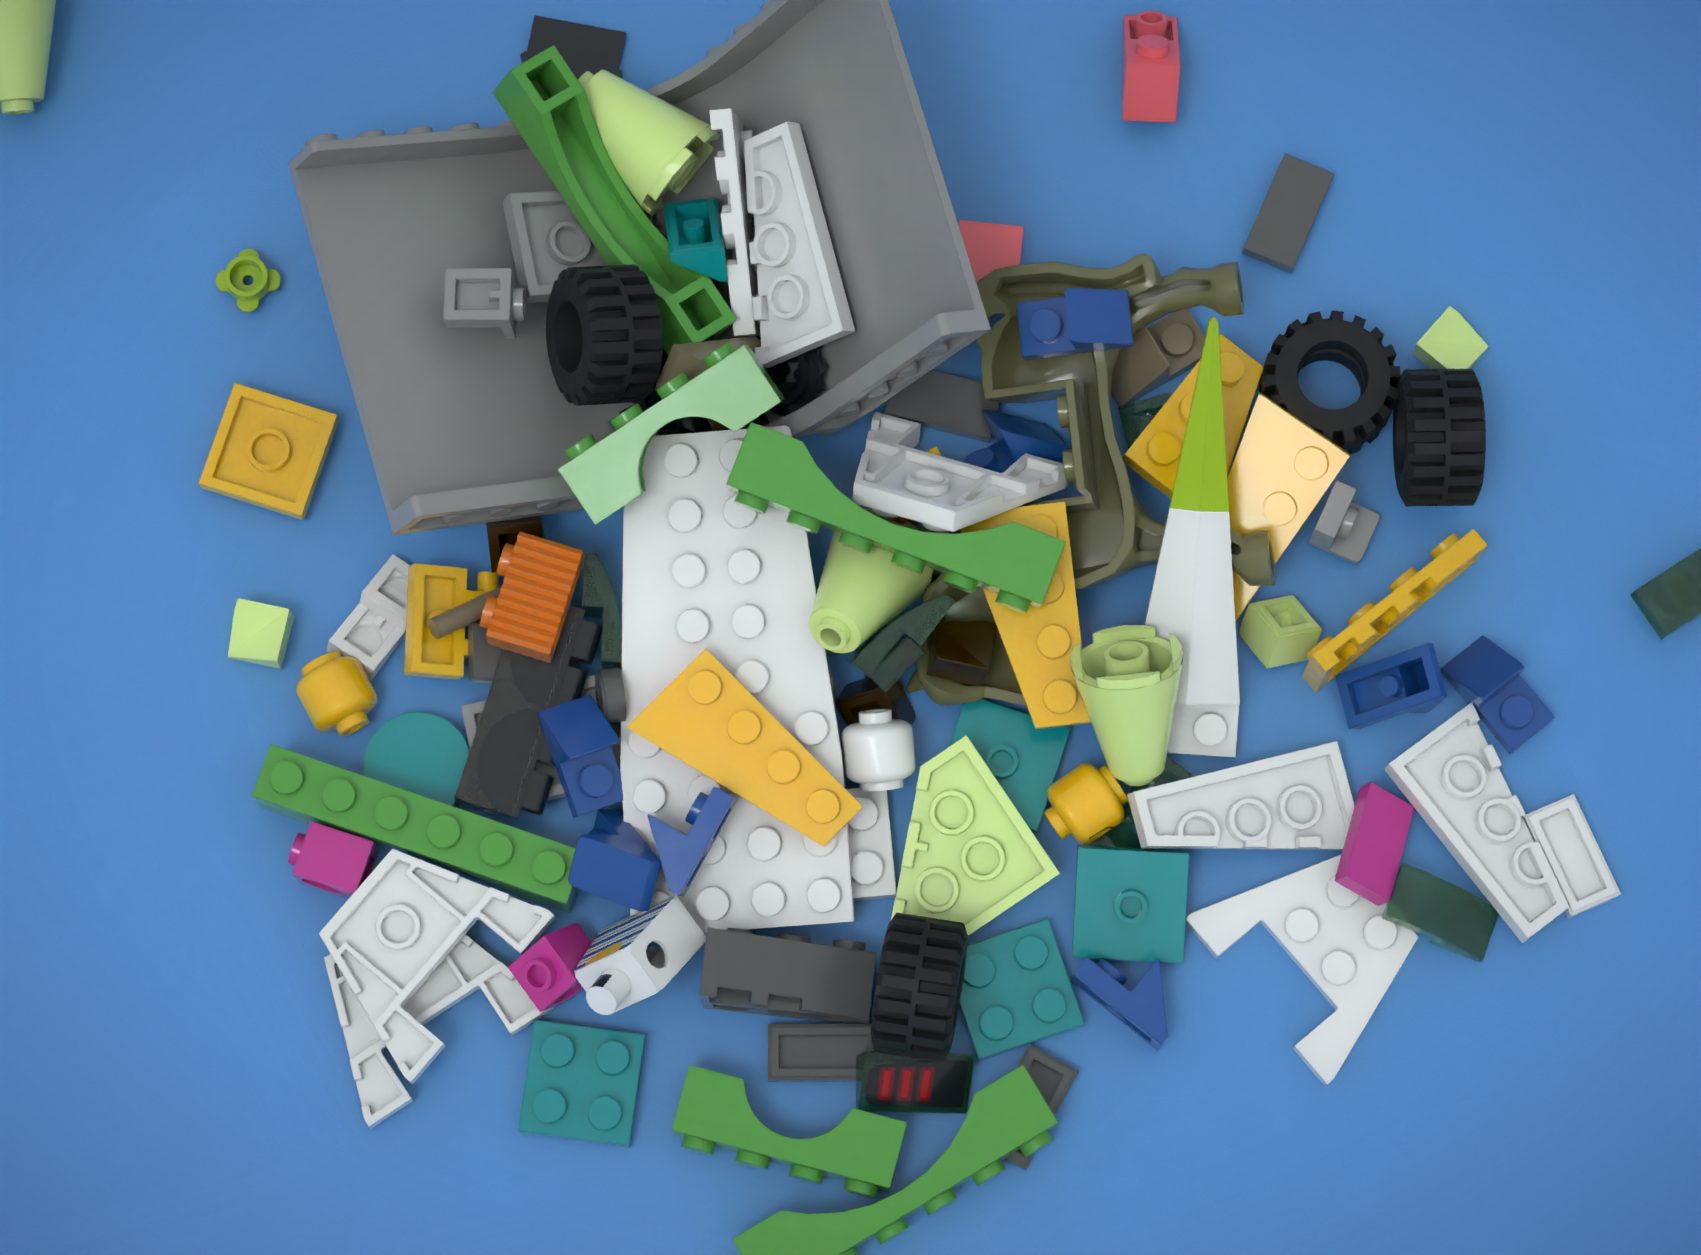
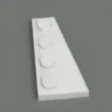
[709,108,761,340]
[744,121,856,368]
[1384,702,1570,944]
[1127,741,1355,850]

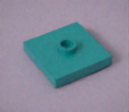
[949,699,1071,834]
[1072,845,1190,963]

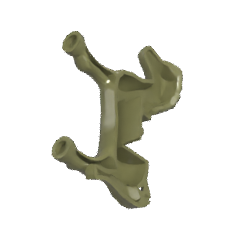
[906,254,1276,706]

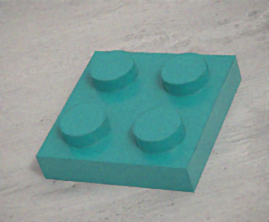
[959,919,1085,1062]
[518,1020,646,1147]

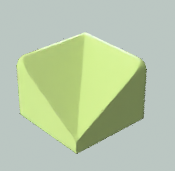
[1412,305,1489,369]
[1239,595,1322,668]
[228,598,294,669]

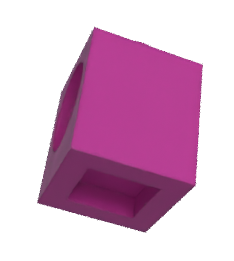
[288,821,379,898]
[508,922,592,1012]

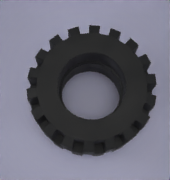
[546,264,663,406]
[1258,310,1401,454]
[1393,369,1486,507]
[871,913,968,1063]

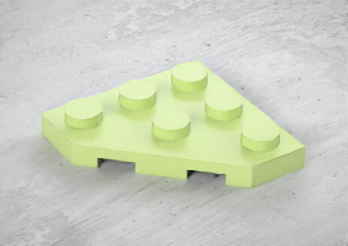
[891,735,1060,936]

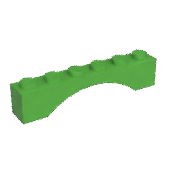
[492,45,737,356]
[726,422,1066,614]
[252,744,579,913]
[732,1065,1058,1255]

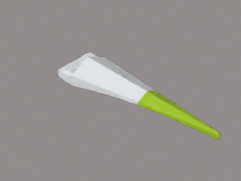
[1144,315,1240,757]

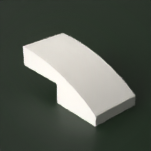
[327,554,411,681]

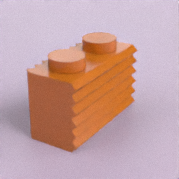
[480,531,584,663]

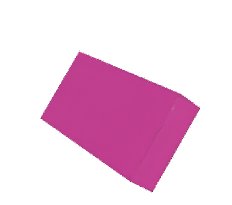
[1334,782,1414,906]

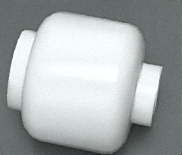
[841,709,916,792]

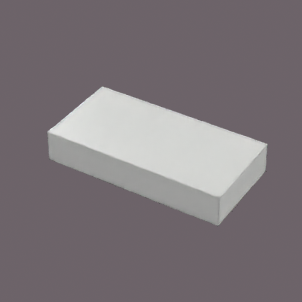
[1523,794,1621,919]

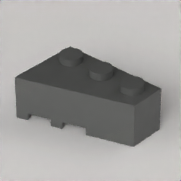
[700,927,876,1024]

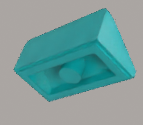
[663,198,728,282]

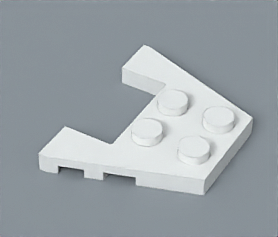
[852,412,1068,532]
[319,849,555,1085]
[1186,854,1418,1087]
[324,934,554,1128]

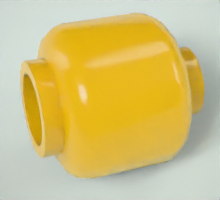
[296,651,378,737]
[1043,763,1128,845]

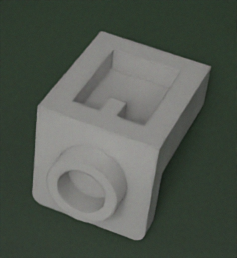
[443,268,527,338]
[1308,480,1379,564]

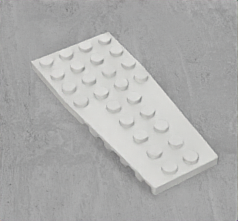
[620,426,855,933]

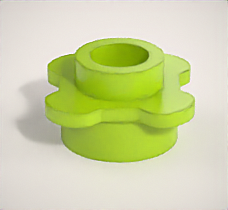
[216,249,281,313]

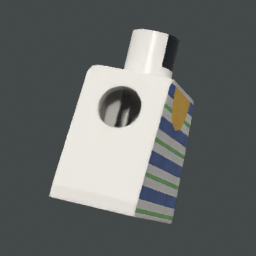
[574,895,706,1015]

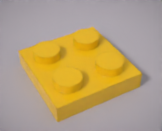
[198,383,339,520]

